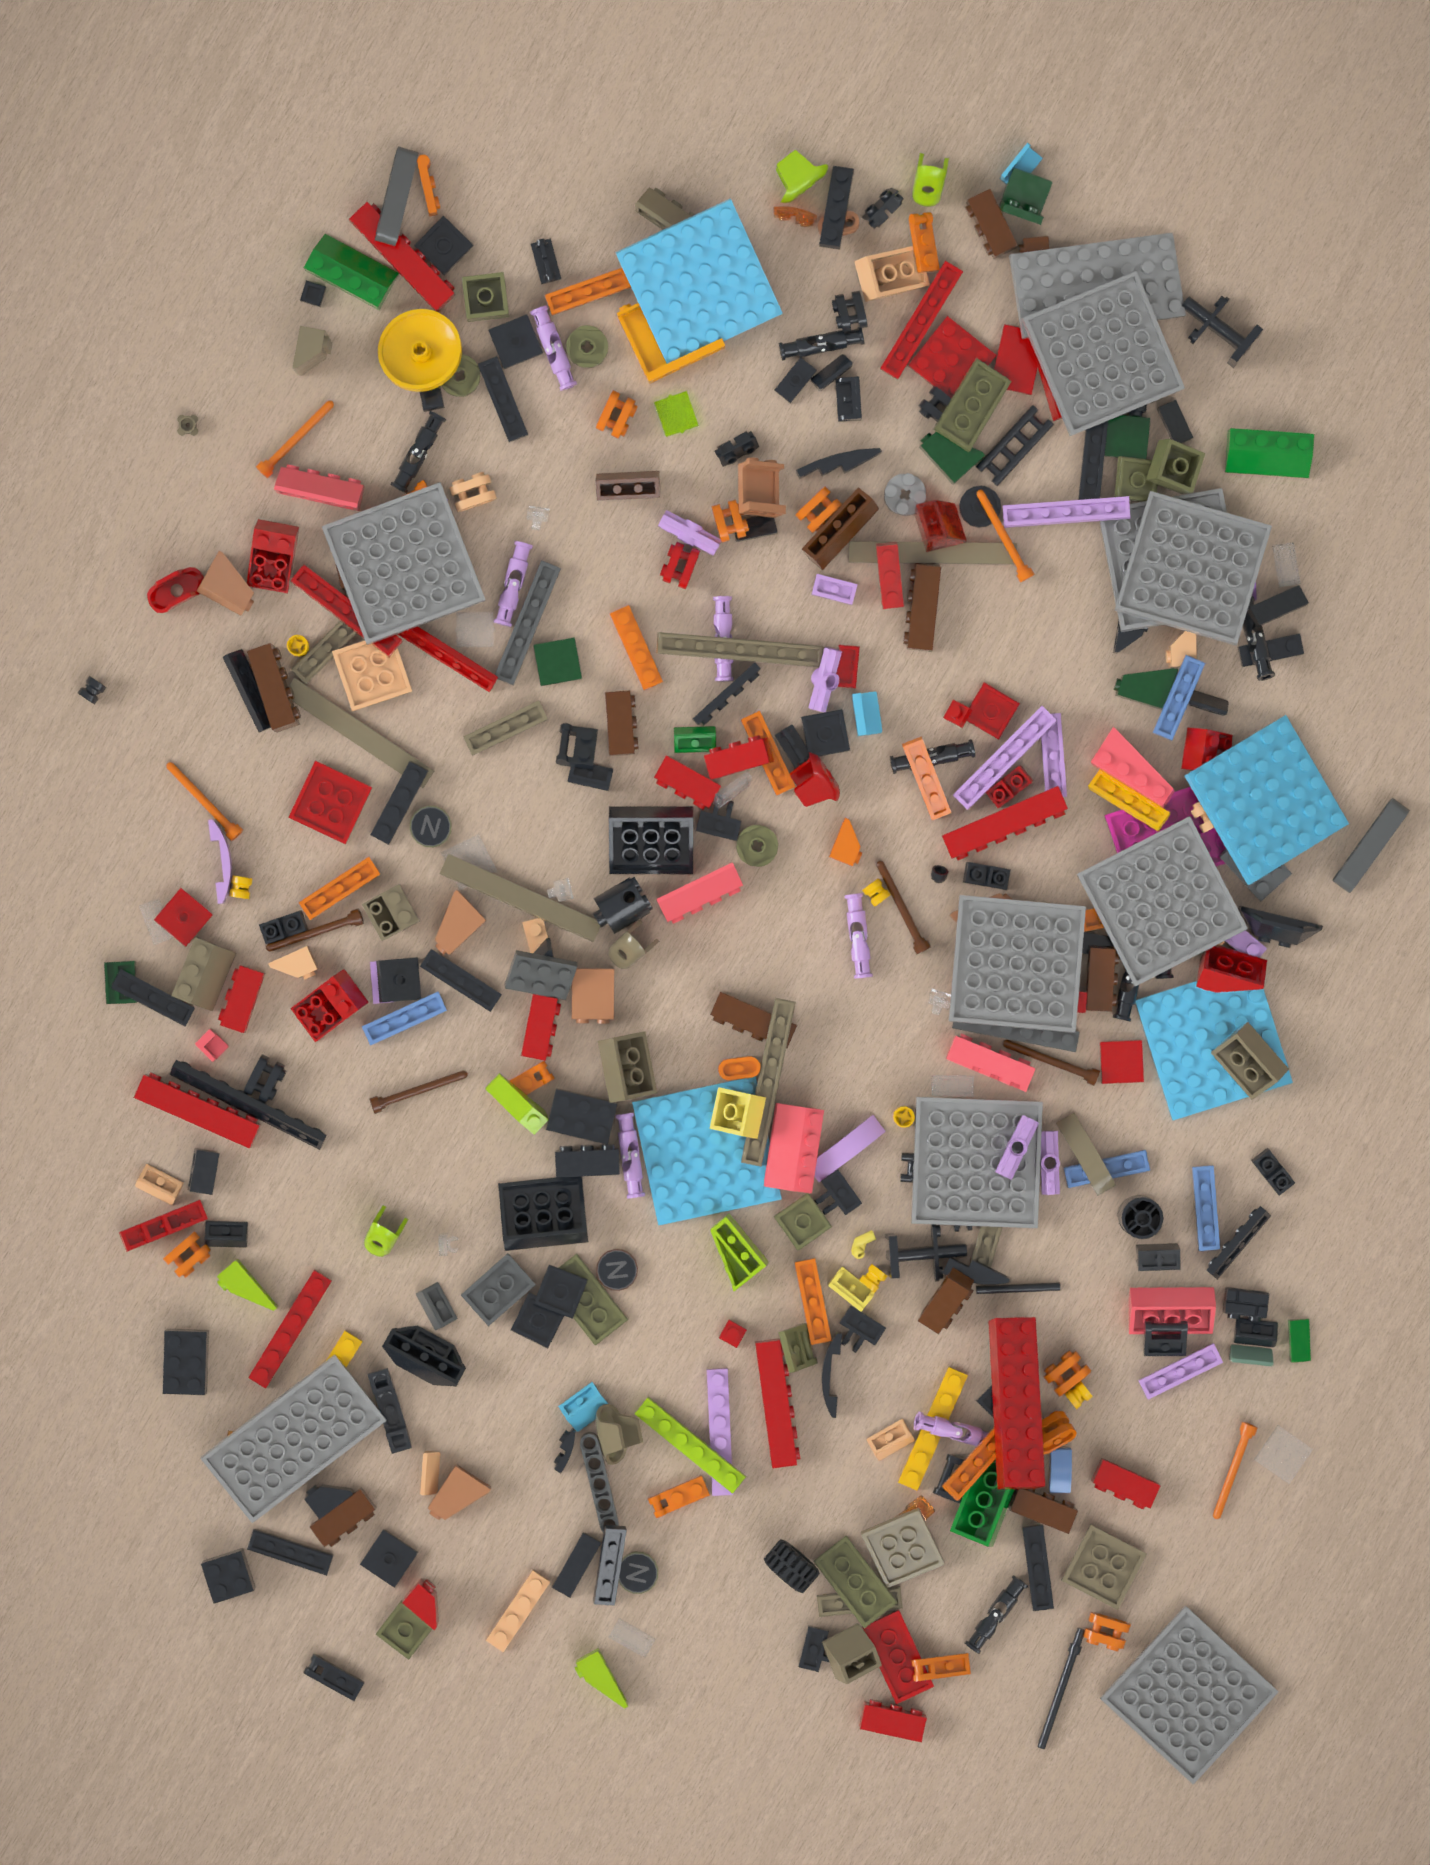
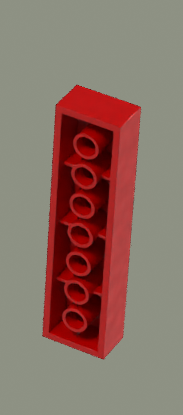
[988,1317,1045,1489]

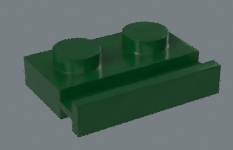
[104,961,138,1004]

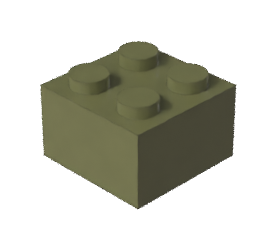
[462,272,509,322]
[1146,439,1205,494]

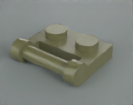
[778,1323,818,1373]

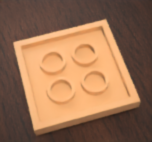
[332,641,412,712]

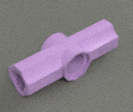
[658,510,721,556]
[808,647,842,713]
[995,1115,1039,1180]
[1040,1131,1060,1195]

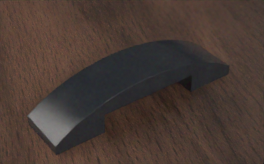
[821,1332,842,1418]
[367,1368,412,1454]

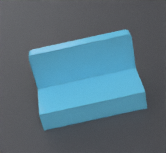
[1000,143,1043,185]
[852,692,882,736]
[558,1382,609,1432]

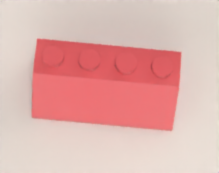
[274,464,365,511]
[656,862,743,924]
[764,1103,824,1193]
[1129,1287,1216,1334]

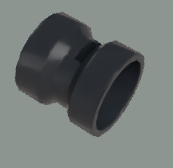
[78,676,107,705]

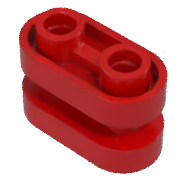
[660,542,701,590]

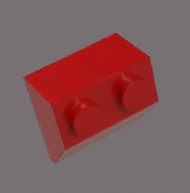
[402,1578,439,1630]

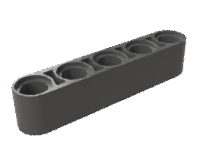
[374,146,419,246]
[1332,798,1410,893]
[580,1432,619,1533]

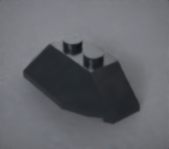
[1238,906,1323,948]
[382,1325,466,1387]

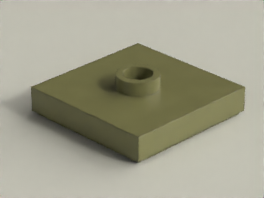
[1114,456,1158,502]
[774,1193,832,1251]
[375,1600,432,1660]

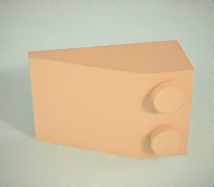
[854,246,930,302]

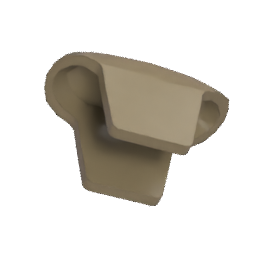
[608,920,660,969]
[596,1404,643,1465]

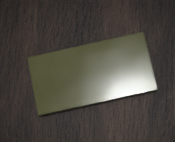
[933,358,1012,452]
[559,1253,628,1346]
[813,1536,898,1629]

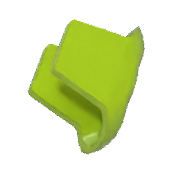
[776,150,828,203]
[912,153,949,207]
[364,1205,409,1257]

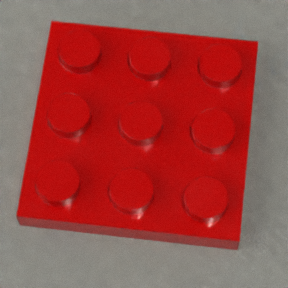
[908,316,996,398]
[288,761,373,845]

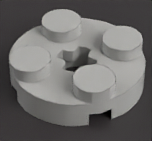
[884,473,926,516]

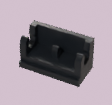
[835,376,862,422]
[567,765,614,791]
[187,1148,220,1195]
[1136,1243,1181,1271]

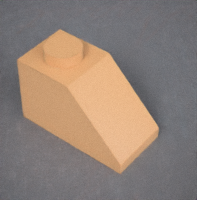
[1165,631,1197,668]
[268,946,318,980]

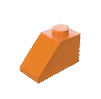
[829,818,863,866]

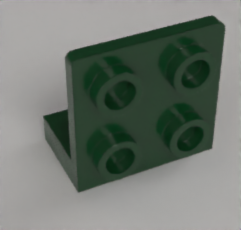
[999,168,1052,225]

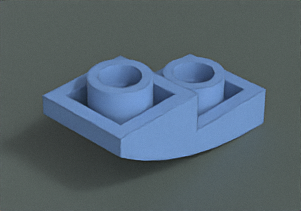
[1049,1448,1072,1493]

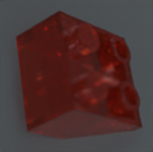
[915,500,967,552]

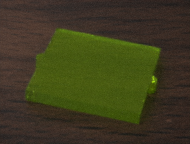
[654,391,699,437]

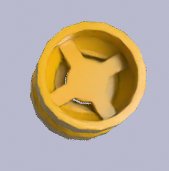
[287,635,309,657]
[229,875,253,899]
[862,878,891,907]
[893,1106,915,1128]
[859,1264,888,1292]
[1065,1381,1093,1410]

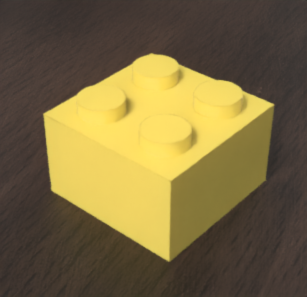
[710,1087,766,1139]

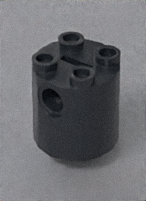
[593,877,653,934]
[1117,1195,1164,1239]

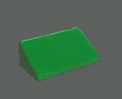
[674,726,716,753]
[1288,1319,1311,1363]

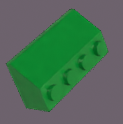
[303,234,399,311]
[1225,428,1315,478]
[950,1459,1015,1547]

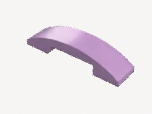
[208,820,232,904]
[814,1115,886,1182]

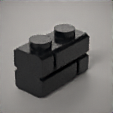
[1223,1287,1269,1322]

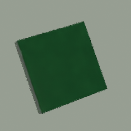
[1105,415,1150,460]
[533,637,582,686]

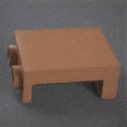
[738,458,786,518]
[572,968,614,1024]

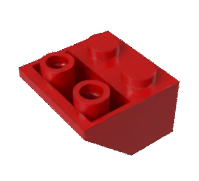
[1181,727,1233,771]

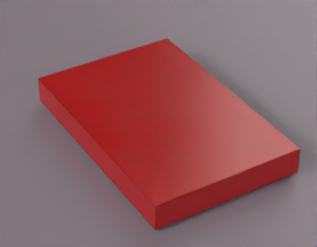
[994,324,1038,395]

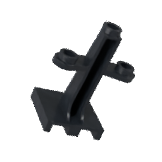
[1182,296,1263,369]
[885,1224,967,1282]

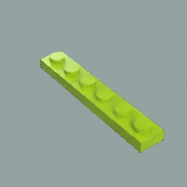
[635,1397,747,1494]

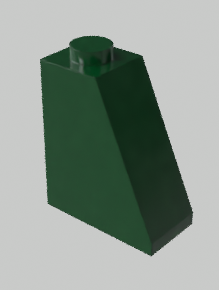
[919,432,985,485]
[1113,668,1178,710]

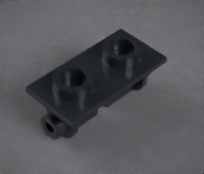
[861,188,904,229]
[531,238,561,285]
[714,431,759,467]
[775,724,809,769]

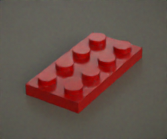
[861,1609,934,1704]

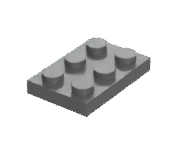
[1218,849,1292,902]
[505,950,578,1000]
[461,1253,536,1327]

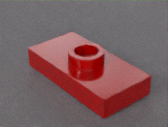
[836,645,860,689]

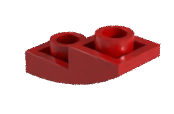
[986,765,1033,809]

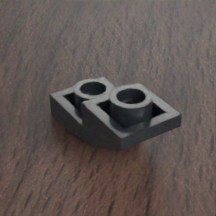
[963,862,1011,890]
[259,910,308,944]
[1251,1148,1295,1196]
[554,1428,576,1474]

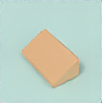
[135,1164,184,1205]
[866,1419,915,1461]
[420,1451,440,1495]

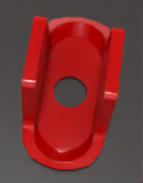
[147,567,204,613]
[790,752,840,807]

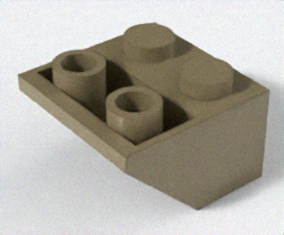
[362,884,420,941]
[822,1623,882,1684]

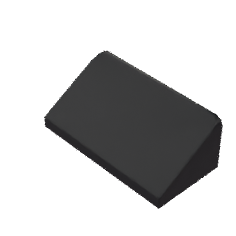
[810,354,853,391]
[1157,400,1194,444]
[732,516,778,542]
[1188,690,1229,716]
[204,1221,248,1248]
[1234,1318,1278,1347]

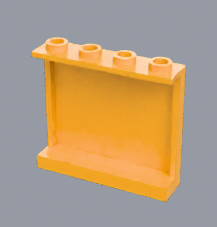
[617,303,725,384]

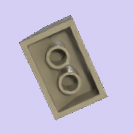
[635,187,696,230]
[292,326,332,376]
[171,937,236,1011]
[1211,1022,1289,1100]

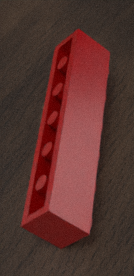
[349,202,455,312]
[942,786,1068,861]
[133,1072,261,1149]
[755,1338,801,1469]

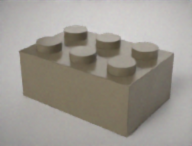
[598,1031,657,1103]

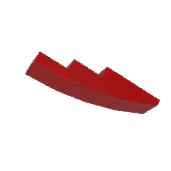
[119,1200,208,1252]

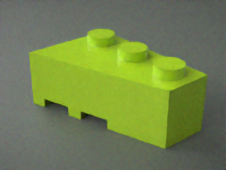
[710,1213,769,1291]

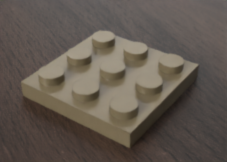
[861,1507,945,1588]
[1061,1524,1147,1610]

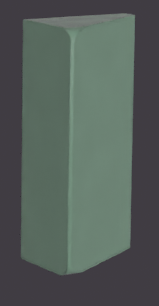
[1229,1344,1274,1367]

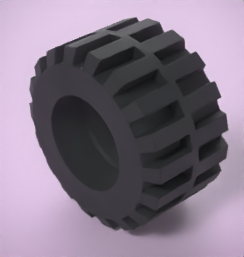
[764,1539,820,1593]

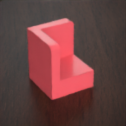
[195,1029,229,1062]

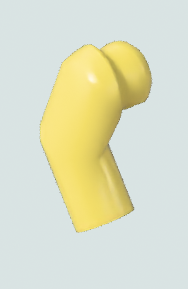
[851,1230,876,1259]

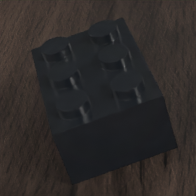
[546,1088,618,1145]
[555,1144,620,1177]
[162,1329,209,1395]

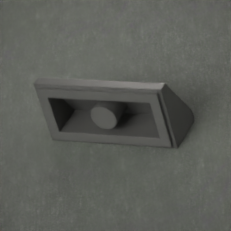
[416,1282,458,1330]

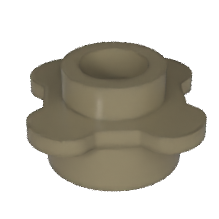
[177,415,198,436]

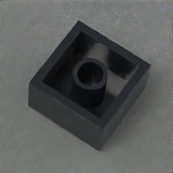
[201,1548,256,1604]

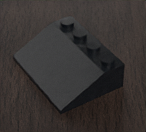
[609,806,693,874]
[498,1176,589,1251]

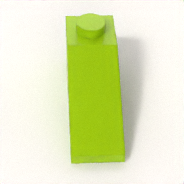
[485,1073,549,1135]
[217,1259,278,1311]
[574,1648,628,1709]

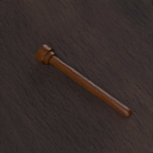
[876,861,931,955]
[266,908,364,952]
[1003,1040,1100,1086]
[369,1070,468,1114]

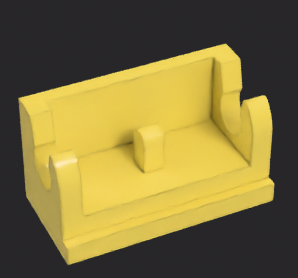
[828,1267,875,1312]

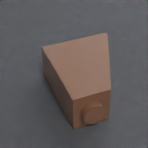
[197,551,254,616]
[435,890,487,955]
[428,1464,491,1520]

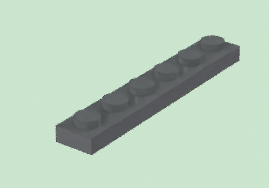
[495,560,561,686]
[952,1022,1080,1052]

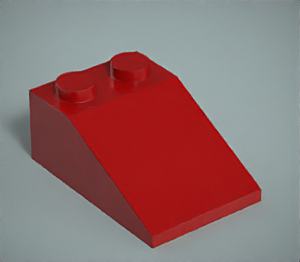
[1196,945,1267,993]

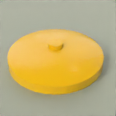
[378,309,462,392]

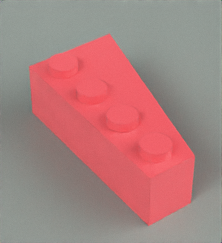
[1091,727,1175,808]
[945,1034,1036,1092]

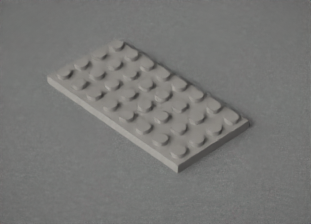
[1009,233,1186,339]
[201,1355,387,1523]

